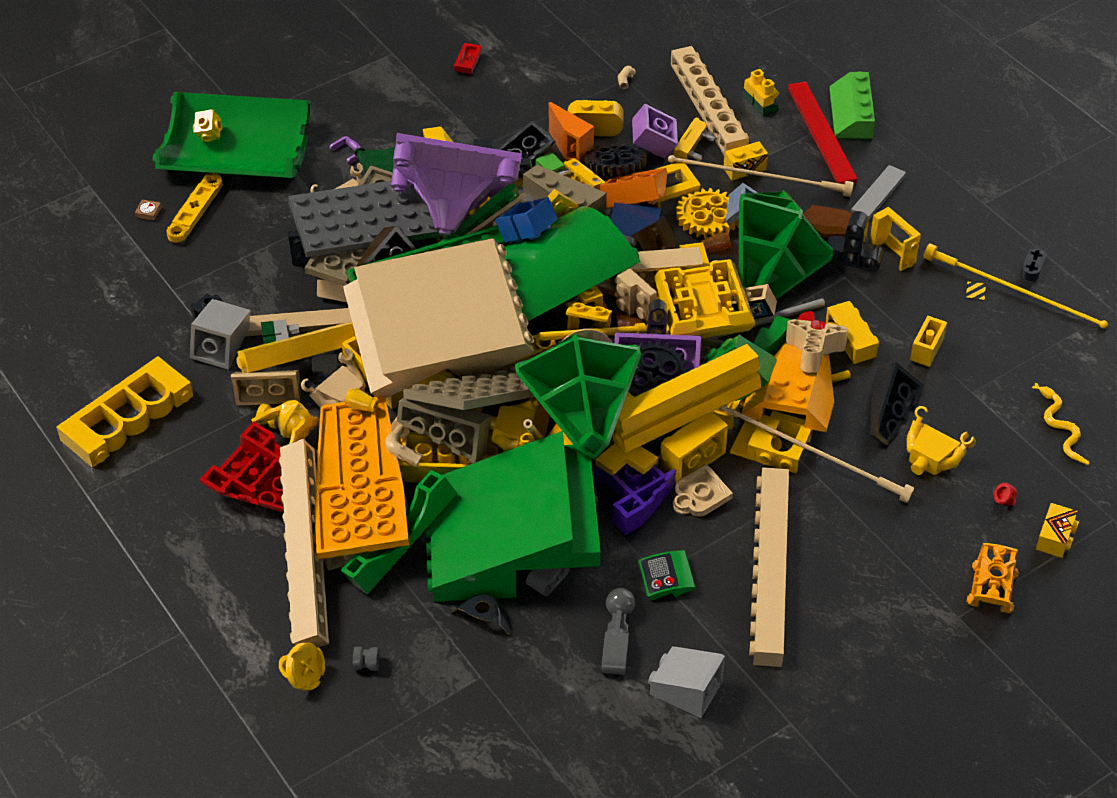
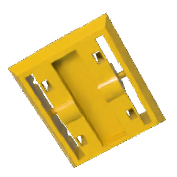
[654,259,755,338]

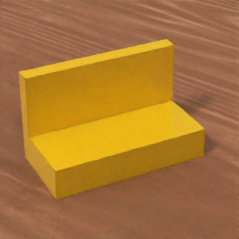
[730,414,771,461]

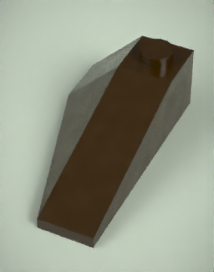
[345,226,417,285]

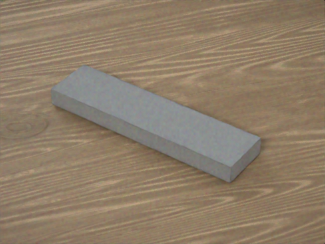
[851,165,906,220]

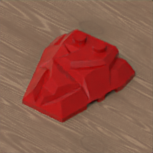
[200,421,284,512]

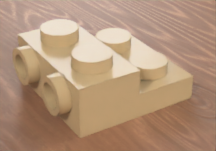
[614,269,657,322]

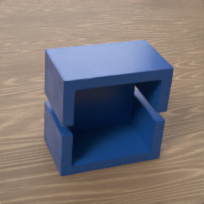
[496,197,558,243]

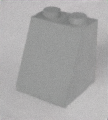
[190,299,251,369]
[648,646,725,718]

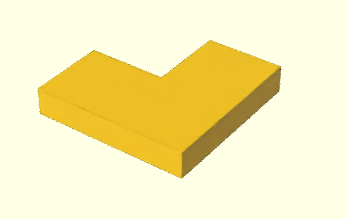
[595,443,658,476]

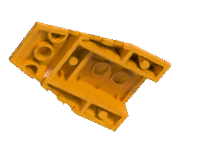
[741,342,834,432]

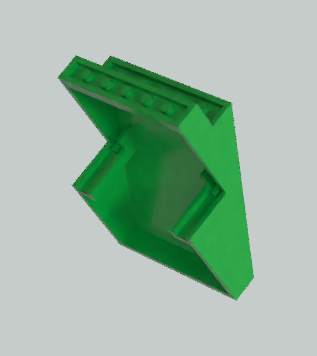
[426,431,600,602]

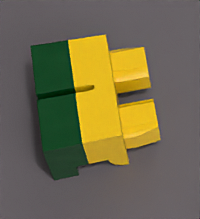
[743,69,779,116]

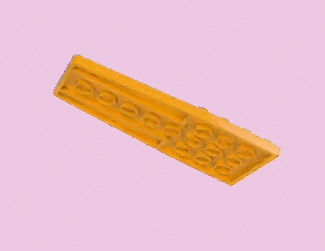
[314,396,409,559]

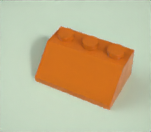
[600,167,667,210]

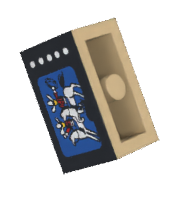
[731,284,777,319]

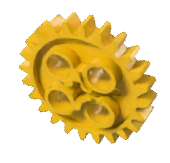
[676,188,739,239]

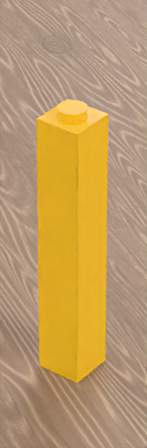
[237,321,355,373]

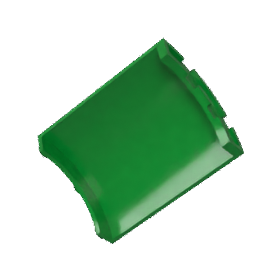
[153,92,311,178]
[504,206,641,321]

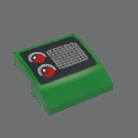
[638,550,696,601]

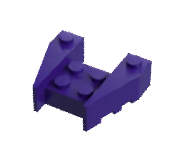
[591,444,676,535]

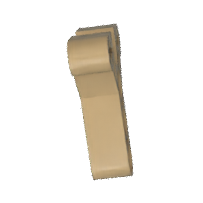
[785,319,848,373]

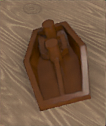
[804,205,870,238]

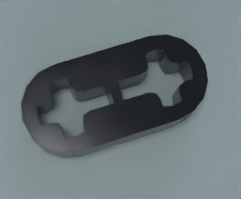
[1021,248,1046,281]

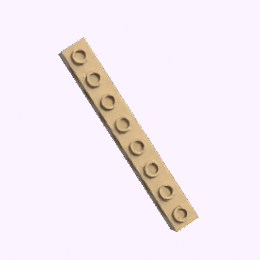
[671,46,749,154]

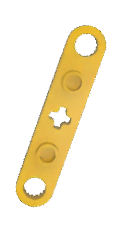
[166,173,223,243]

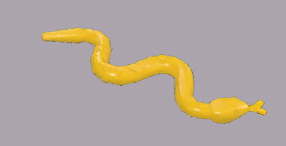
[1032,383,1090,465]

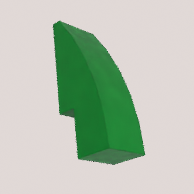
[754,315,791,356]

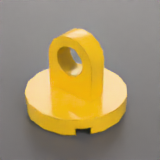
[279,643,325,691]

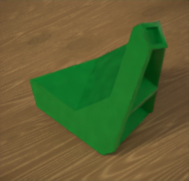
[739,190,833,299]
[515,335,641,459]

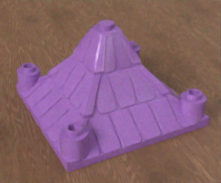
[391,133,522,236]

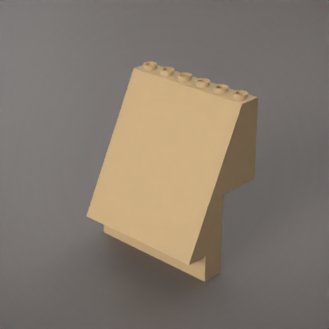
[343,239,534,398]

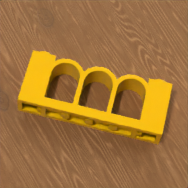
[57,356,193,468]

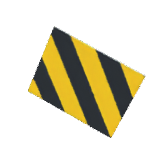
[966,282,986,300]

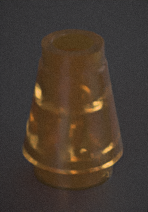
[701,231,731,252]

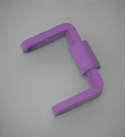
[330,136,361,164]

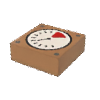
[135,200,161,221]

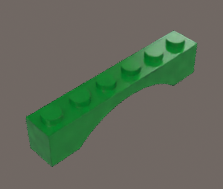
[341,470,457,594]

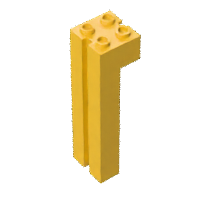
[612,344,761,453]

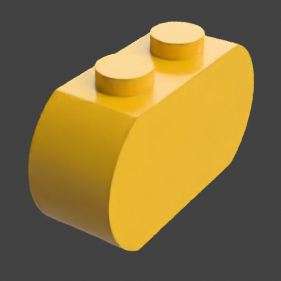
[567,100,624,137]

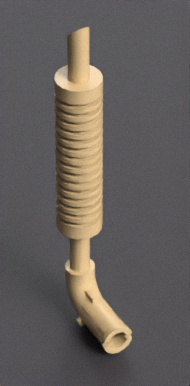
[385,417,423,467]

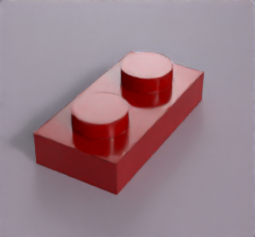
[454,43,482,74]

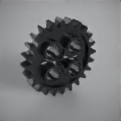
[585,143,647,176]
[628,340,690,397]

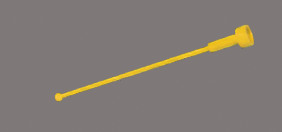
[923,244,1108,329]

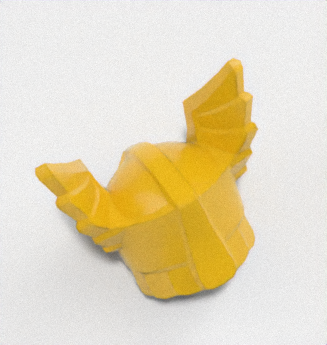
[251,400,319,444]

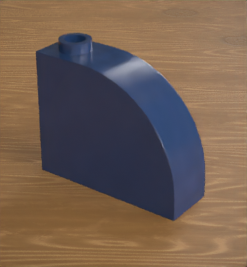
[611,203,664,252]

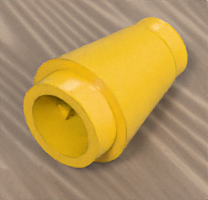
[345,388,379,412]

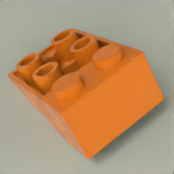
[549,102,594,164]

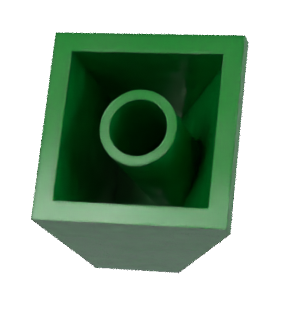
[704,335,777,401]

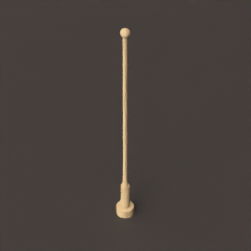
[668,155,853,197]
[719,405,914,503]

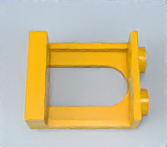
[650,162,700,208]
[869,207,921,271]
[566,303,612,330]
[755,411,813,473]

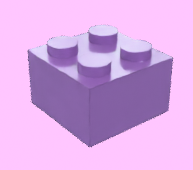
[632,104,678,159]

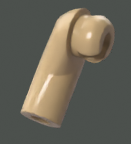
[618,66,636,90]

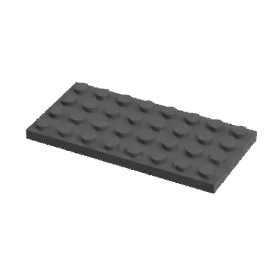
[288,181,463,257]

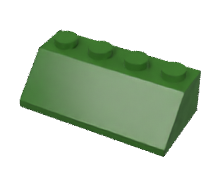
[829,72,875,139]

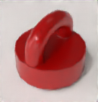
[994,483,1017,506]

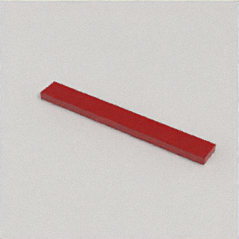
[788,81,858,184]

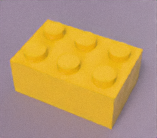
[660,412,728,484]

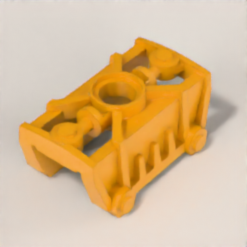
[966,543,1019,613]

